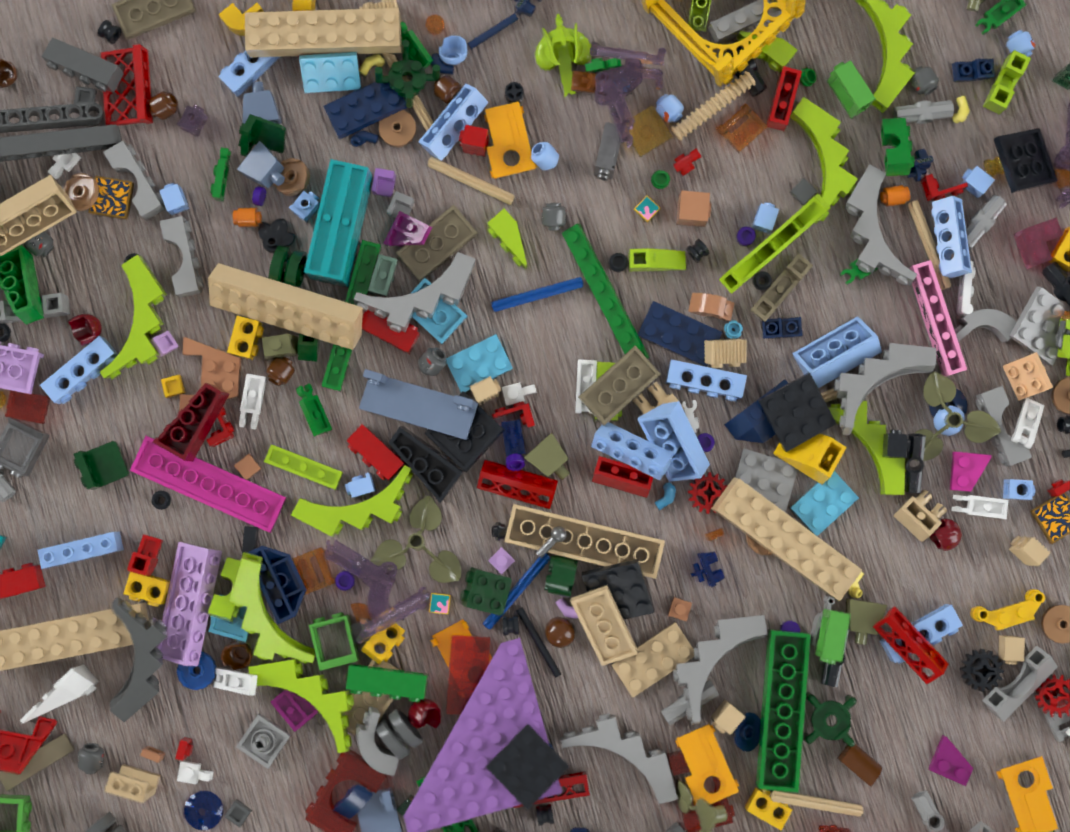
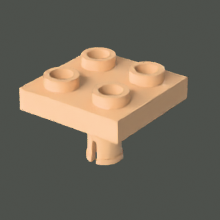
[1003,352,1053,401]

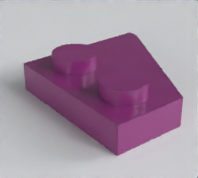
[383,211,432,246]
[271,689,319,732]
[928,735,973,786]

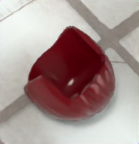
[68,314,102,346]
[929,518,962,551]
[408,698,441,728]

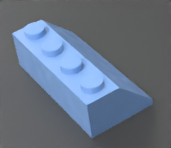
[792,316,882,388]
[638,401,710,482]

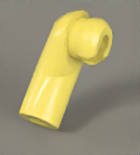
[359,54,385,76]
[952,96,970,123]
[848,572,864,599]

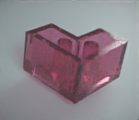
[1013,217,1063,270]

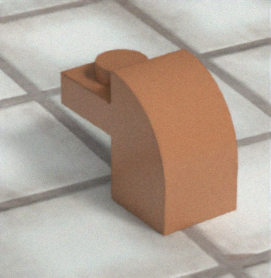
[688,293,734,321]

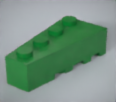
[0,245,44,325]

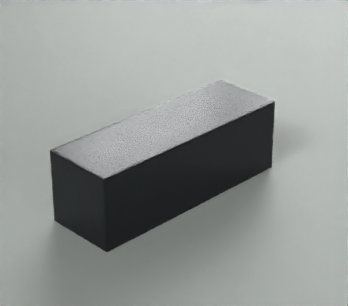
[241,526,259,558]

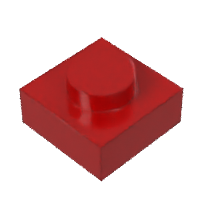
[1047,479,1070,497]
[175,737,193,761]

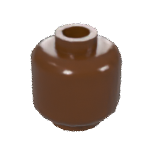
[434,76,461,104]
[149,91,178,120]
[266,357,295,386]

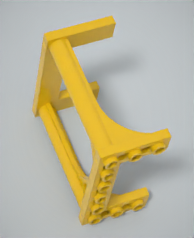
[641,0,806,88]

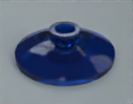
[184,791,223,830]

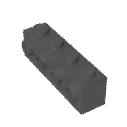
[41,37,124,93]

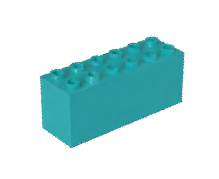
[304,159,373,288]

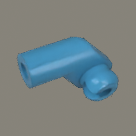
[654,482,676,510]

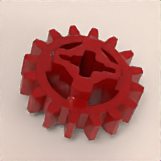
[687,472,728,514]
[1035,675,1070,718]

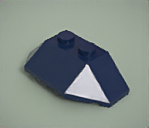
[724,379,788,443]
[248,546,307,625]

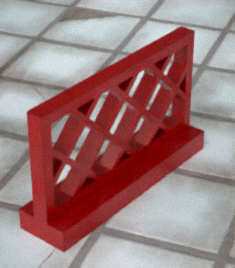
[100,44,153,126]

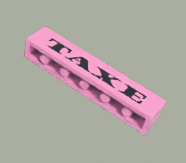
[909,260,967,377]

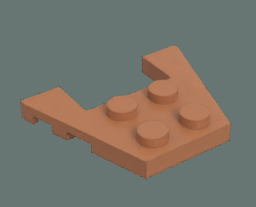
[179,337,241,411]

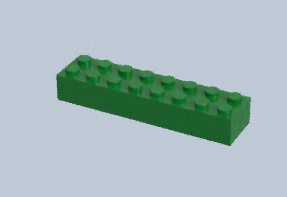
[756,629,811,793]

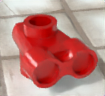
[673,148,702,177]

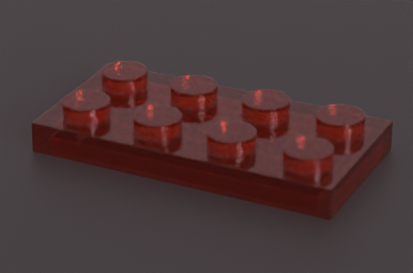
[446,635,491,715]

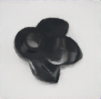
[258,218,296,253]

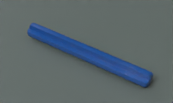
[491,277,584,312]
[483,553,551,630]

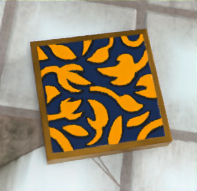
[88,176,134,220]
[1030,493,1070,544]

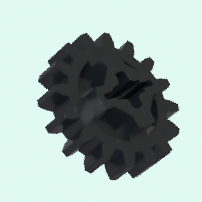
[960,648,1004,692]

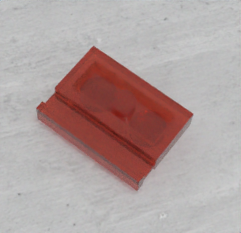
[5,390,50,424]

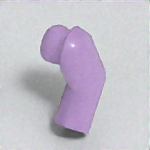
[555,597,578,619]

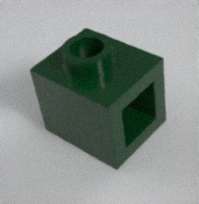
[298,333,319,362]

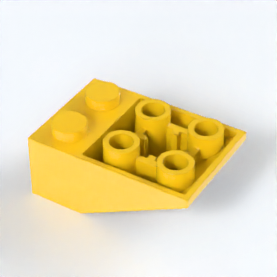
[773,433,847,485]

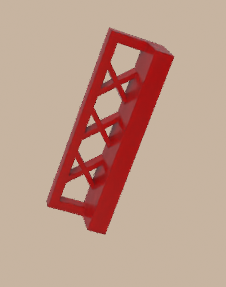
[477,460,558,509]
[873,606,949,684]
[513,771,590,808]

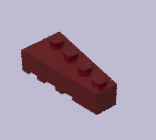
[152,383,230,462]

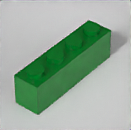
[346,664,428,702]

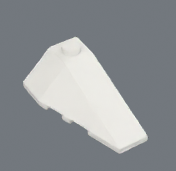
[20,664,99,724]

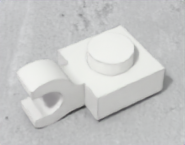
[48,153,81,180]
[502,383,537,406]
[682,400,699,433]
[177,761,213,784]

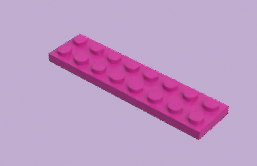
[130,436,287,533]

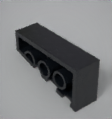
[388,426,464,503]

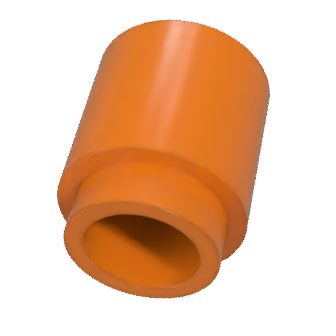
[880,185,910,207]
[233,208,262,227]

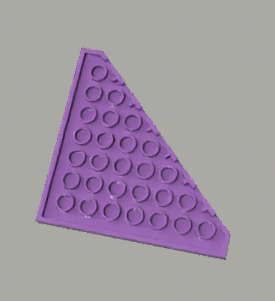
[404,638,562,832]

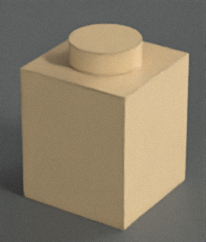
[998,635,1025,665]

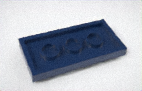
[323,81,408,140]
[638,301,722,367]

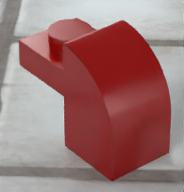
[127,534,163,577]

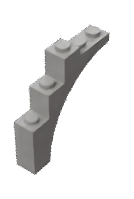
[845,164,917,286]
[354,252,476,333]
[834,343,936,435]
[673,615,767,725]
[560,713,678,804]

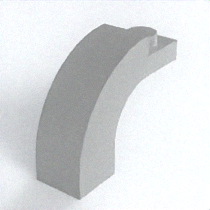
[954,309,1017,343]
[355,706,399,776]

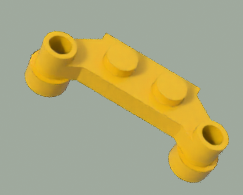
[970,589,1045,630]

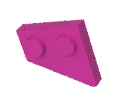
[950,452,991,492]

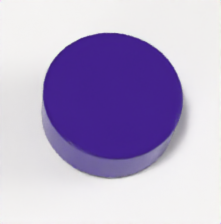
[252,186,266,206]
[736,227,756,246]
[697,433,715,453]
[505,454,525,471]
[335,571,355,591]
[780,620,800,632]

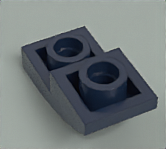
[952,59,995,82]
[762,317,803,339]
[333,784,373,819]

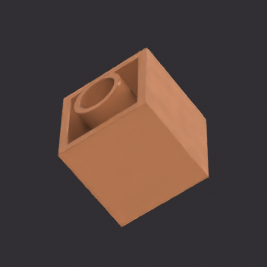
[676,190,711,227]

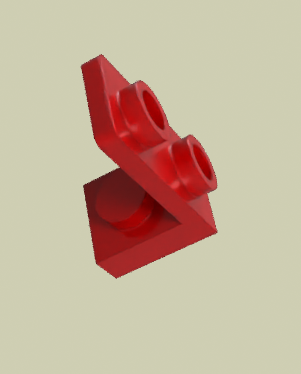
[921,174,968,202]
[492,401,535,428]
[206,407,235,447]

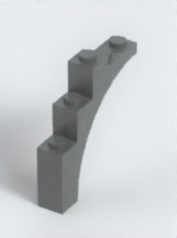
[110,597,167,722]

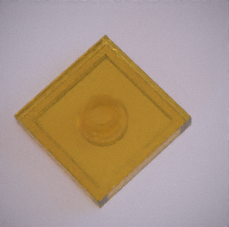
[621,105,673,157]

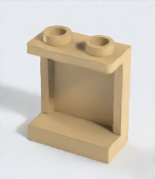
[104,764,161,803]

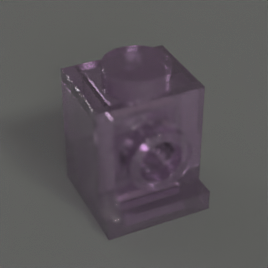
[177,105,208,137]

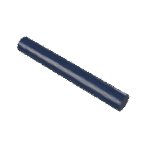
[467,13,518,50]

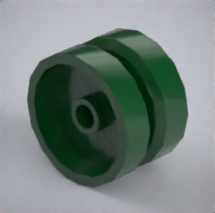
[268,245,307,288]

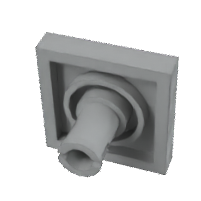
[236,713,291,769]

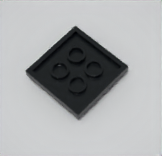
[993,128,1058,193]
[758,373,836,452]
[424,391,505,473]
[582,559,655,620]
[486,723,570,810]

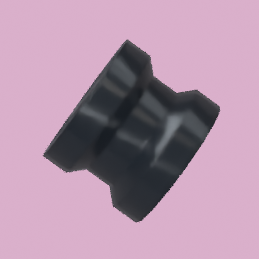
[97,20,122,44]
[505,82,524,104]
[686,239,710,263]
[502,616,519,636]
[536,804,554,826]

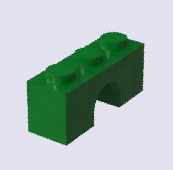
[880,118,914,176]

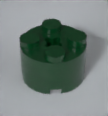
[544,555,578,598]

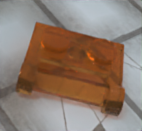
[716,103,768,153]
[292,547,335,595]

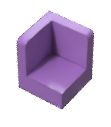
[372,168,396,197]

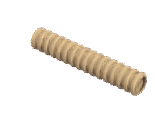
[671,71,756,141]

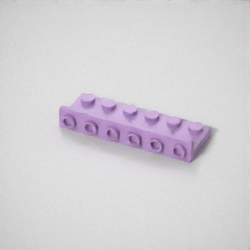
[0,342,44,394]
[157,542,222,666]

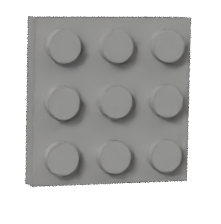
[1009,287,1070,366]
[735,449,797,513]

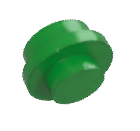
[800,68,816,87]
[651,170,670,189]

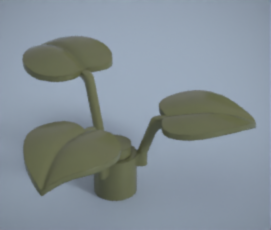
[915,371,1001,461]
[371,496,462,583]
[675,779,727,832]

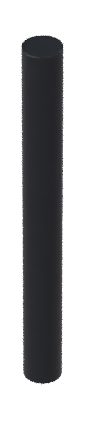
[516,607,561,678]

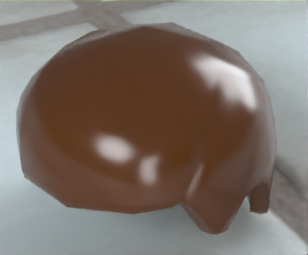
[0,59,18,88]
[545,617,575,648]
[221,641,253,670]

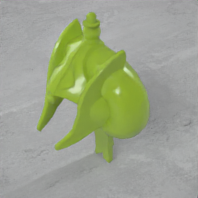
[535,14,593,97]

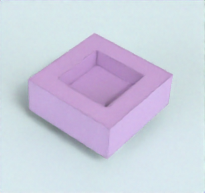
[151,331,179,357]
[488,547,515,574]

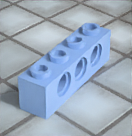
[218,51,280,97]
[419,83,489,161]
[931,196,972,278]
[40,336,118,404]
[665,359,747,402]
[591,422,674,480]
[37,532,124,569]
[880,604,963,664]

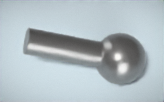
[536,526,567,558]

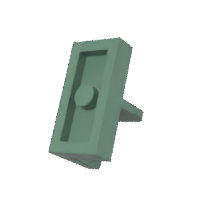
[368,254,398,297]

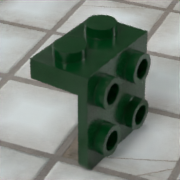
[238,114,286,157]
[74,441,129,490]
[460,567,512,615]

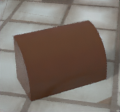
[837,744,882,787]

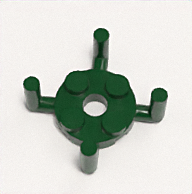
[375,40,440,108]
[803,692,857,747]

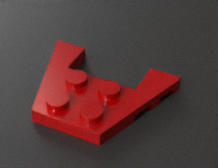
[0,710,57,775]

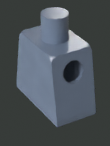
[242,82,282,124]
[237,141,285,188]

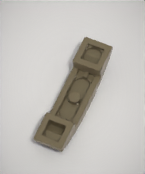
[751,253,813,322]
[0,733,75,791]

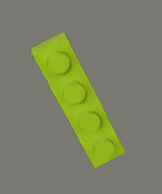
[264,444,343,490]

